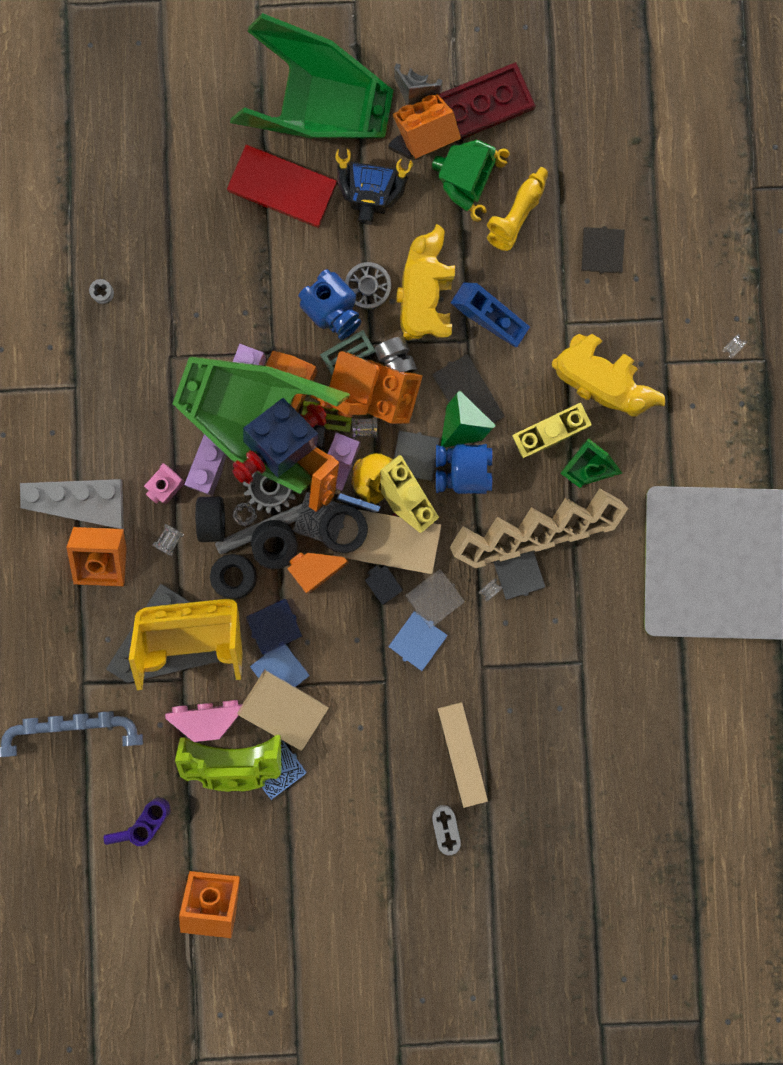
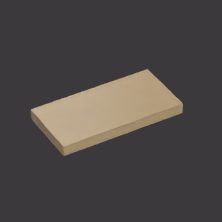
[333,510,441,574]

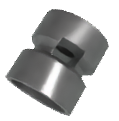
[375,336,417,373]

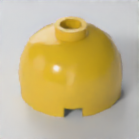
[352,453,393,504]

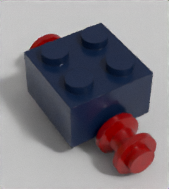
[232,398,327,484]

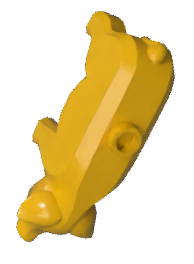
[397,224,455,341]
[552,334,665,417]

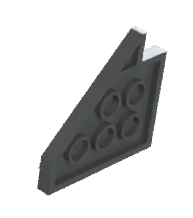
[106,584,220,683]

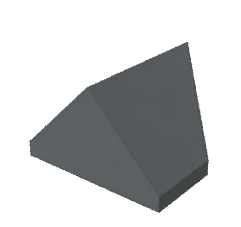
[394,63,443,105]

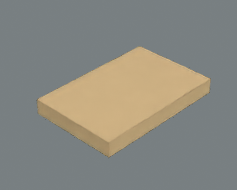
[237,669,329,751]

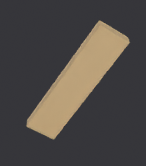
[438,702,488,808]

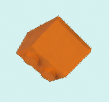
[266,351,318,413]
[66,527,126,586]
[287,552,349,594]
[179,871,240,938]

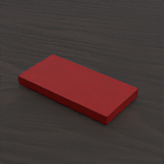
[227,144,337,228]

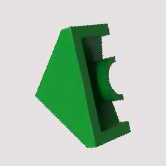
[440,391,496,448]
[560,439,622,488]

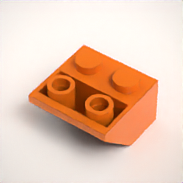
[393,94,461,159]

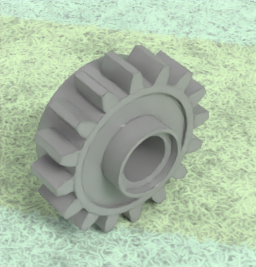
[243,472,296,514]

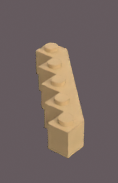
[450,488,628,568]

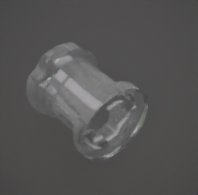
[352,416,378,439]
[152,524,184,556]

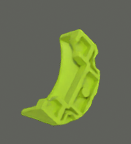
[175,735,282,792]

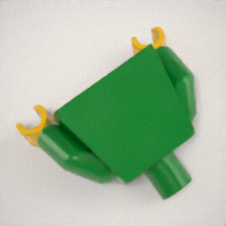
[432,140,510,222]

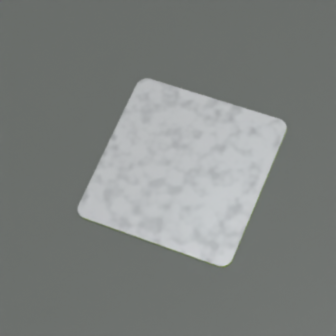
[644,486,783,640]

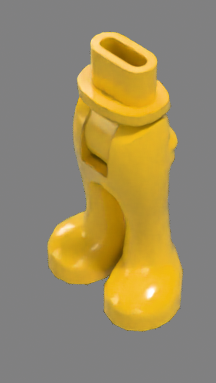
[487,167,548,251]

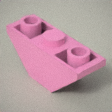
[165,700,242,742]

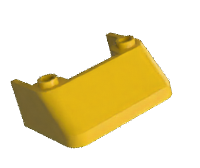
[129,599,242,690]

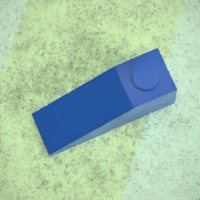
[451,282,530,347]

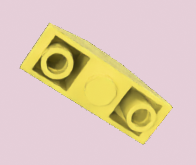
[512,403,592,458]
[380,455,439,533]

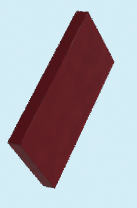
[438,62,536,147]

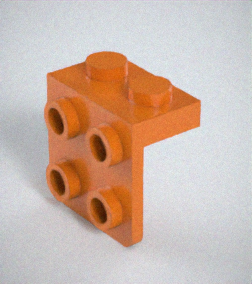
[310,351,379,418]
[298,447,339,512]

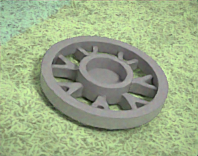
[345,262,391,309]

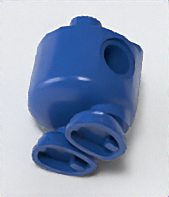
[298,269,362,341]
[436,444,492,494]

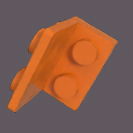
[367,360,423,424]

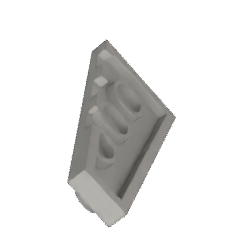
[20,479,124,529]

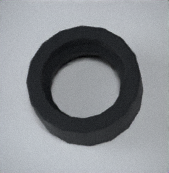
[319,505,368,553]

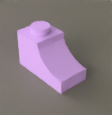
[328,433,361,491]

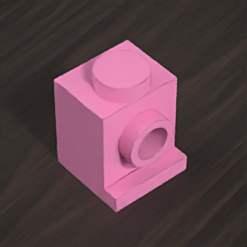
[144,463,185,504]

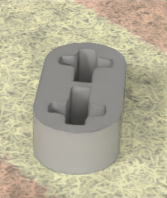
[432,805,461,855]

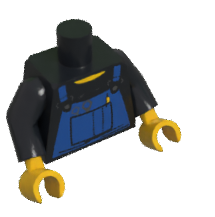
[335,149,413,225]

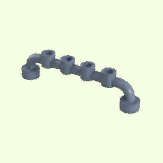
[0,711,143,757]

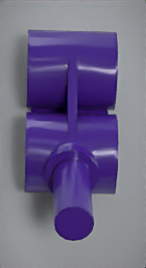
[104,798,171,846]

